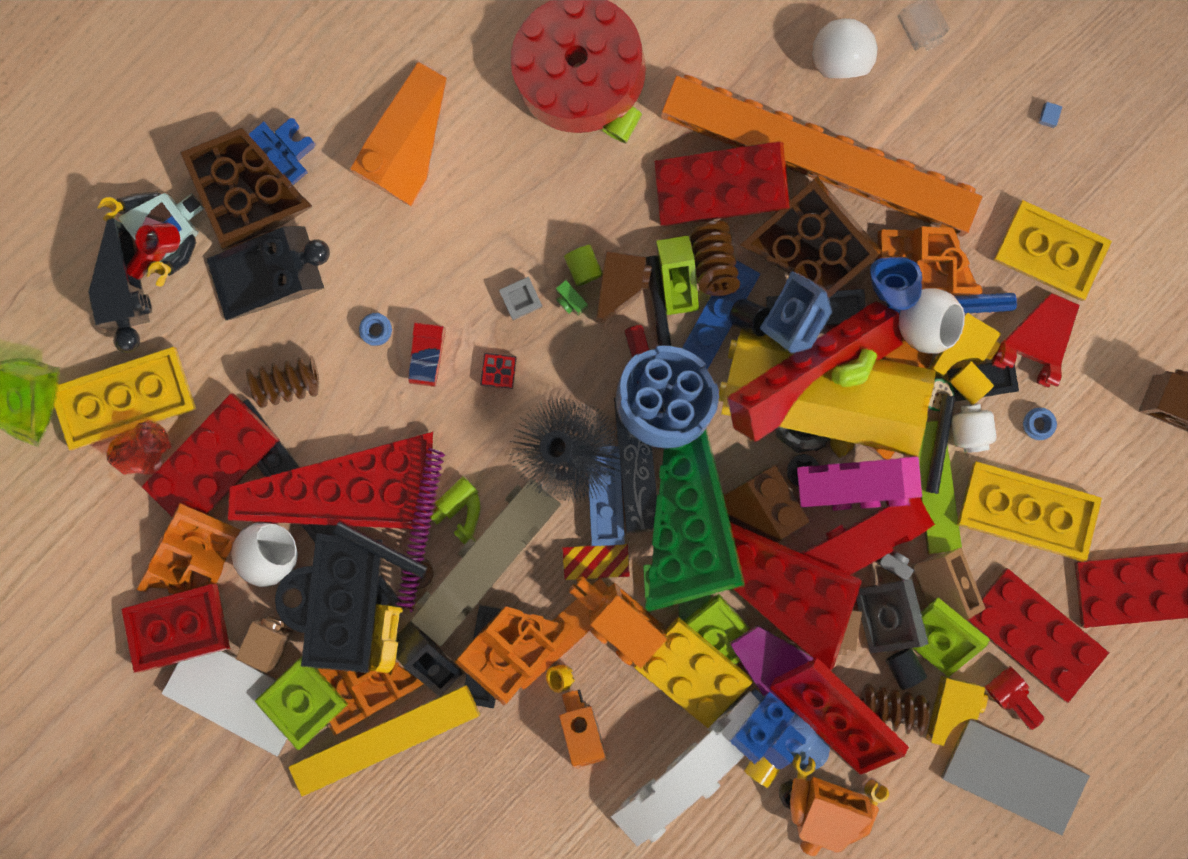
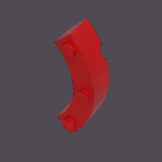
[800,497,935,575]

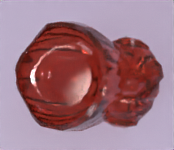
[106,420,172,475]

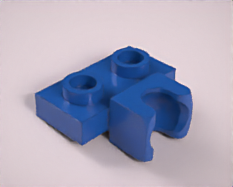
[248,118,316,185]
[730,692,806,769]

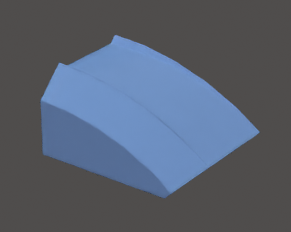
[760,271,832,353]

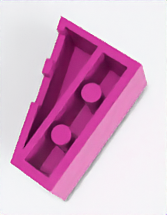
[797,457,922,511]

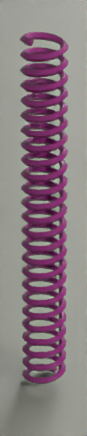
[395,448,445,612]

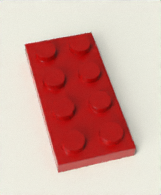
[654,141,790,226]
[141,393,280,517]
[1075,551,1188,628]
[967,568,1110,703]
[770,658,909,775]

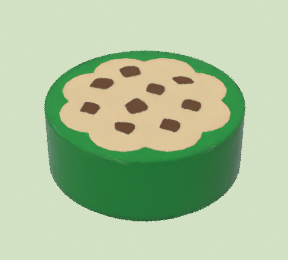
[928,377,954,411]

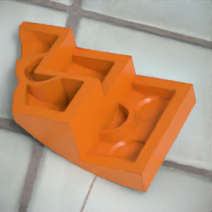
[877,226,982,296]
[137,504,241,594]
[454,606,573,705]
[318,661,424,736]

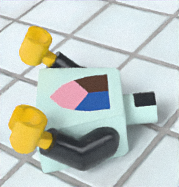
[97,192,204,287]

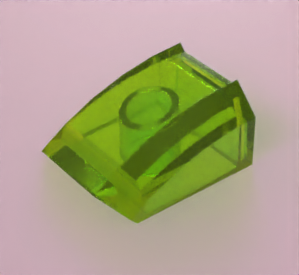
[0,358,60,447]

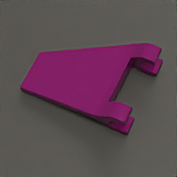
[730,625,813,704]

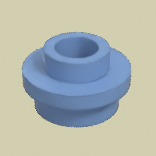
[359,313,392,346]
[1023,408,1057,440]

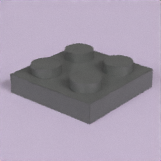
[856,579,929,654]

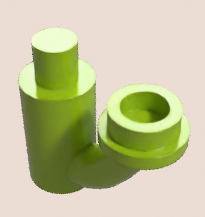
[429,476,480,544]

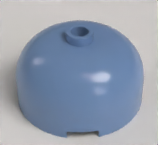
[616,346,719,448]

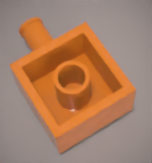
[568,576,668,669]

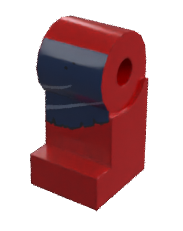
[409,322,446,387]

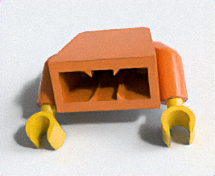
[790,754,889,856]

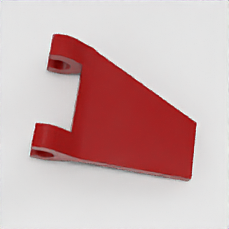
[992,293,1080,388]

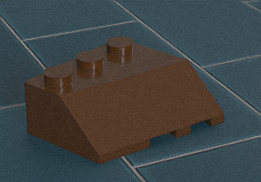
[180,128,312,250]
[740,176,881,298]

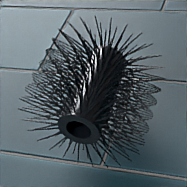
[510,397,626,503]

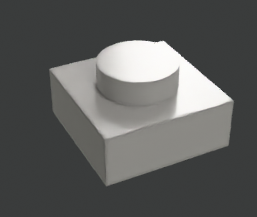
[499,277,543,321]
[875,550,914,580]

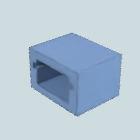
[1038,102,1062,128]

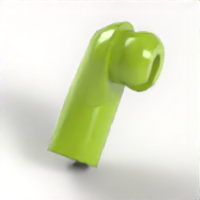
[832,349,877,387]

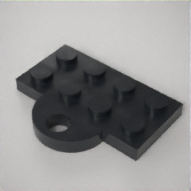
[275,533,383,673]

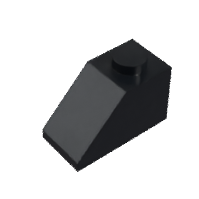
[396,621,463,696]

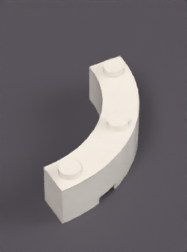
[611,691,759,846]

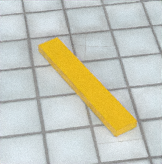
[288,685,481,797]

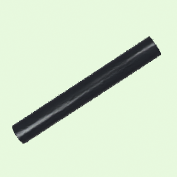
[646,255,672,346]
[926,395,956,494]
[334,522,428,579]

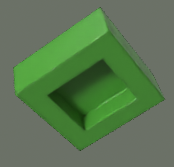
[556,280,588,316]

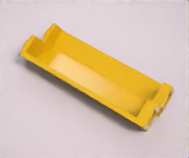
[719,329,935,457]

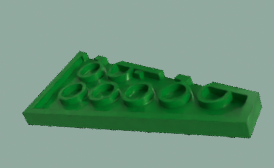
[645,428,745,612]

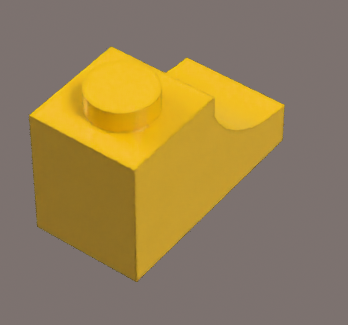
[929,313,1001,377]
[926,675,988,746]

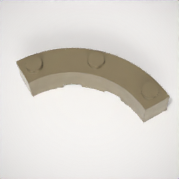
[411,479,561,646]

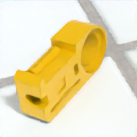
[369,605,402,673]

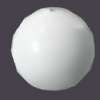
[812,18,878,78]
[899,288,964,353]
[231,522,298,587]

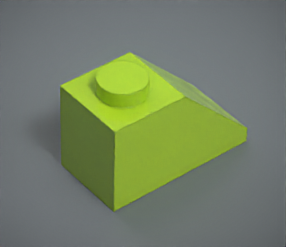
[656,236,699,315]

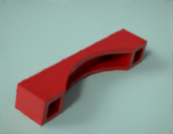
[727,301,903,442]

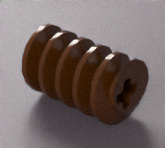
[690,220,740,296]
[246,355,319,408]
[860,684,930,737]

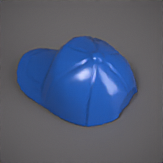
[870,257,922,310]

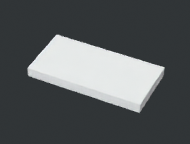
[162,651,287,756]

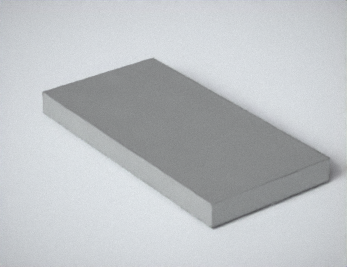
[941,719,1090,835]

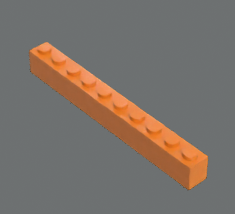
[661,75,983,237]

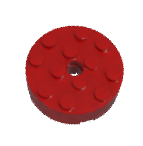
[511,0,646,133]

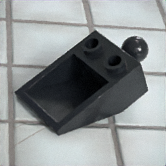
[88,218,152,353]
[207,226,330,321]

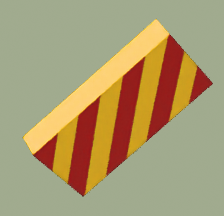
[563,544,630,580]

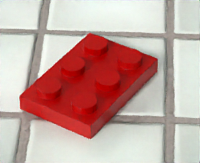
[121,584,231,673]

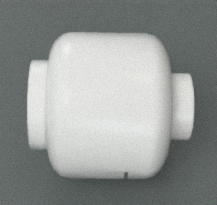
[951,404,996,453]

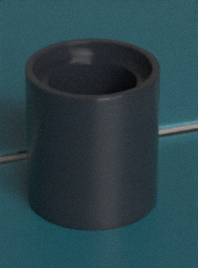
[730,299,771,336]
[885,648,927,690]

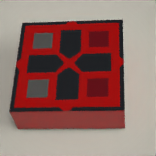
[480,353,517,390]

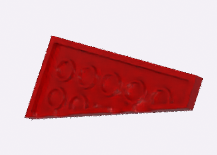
[228,432,433,530]
[730,523,862,670]

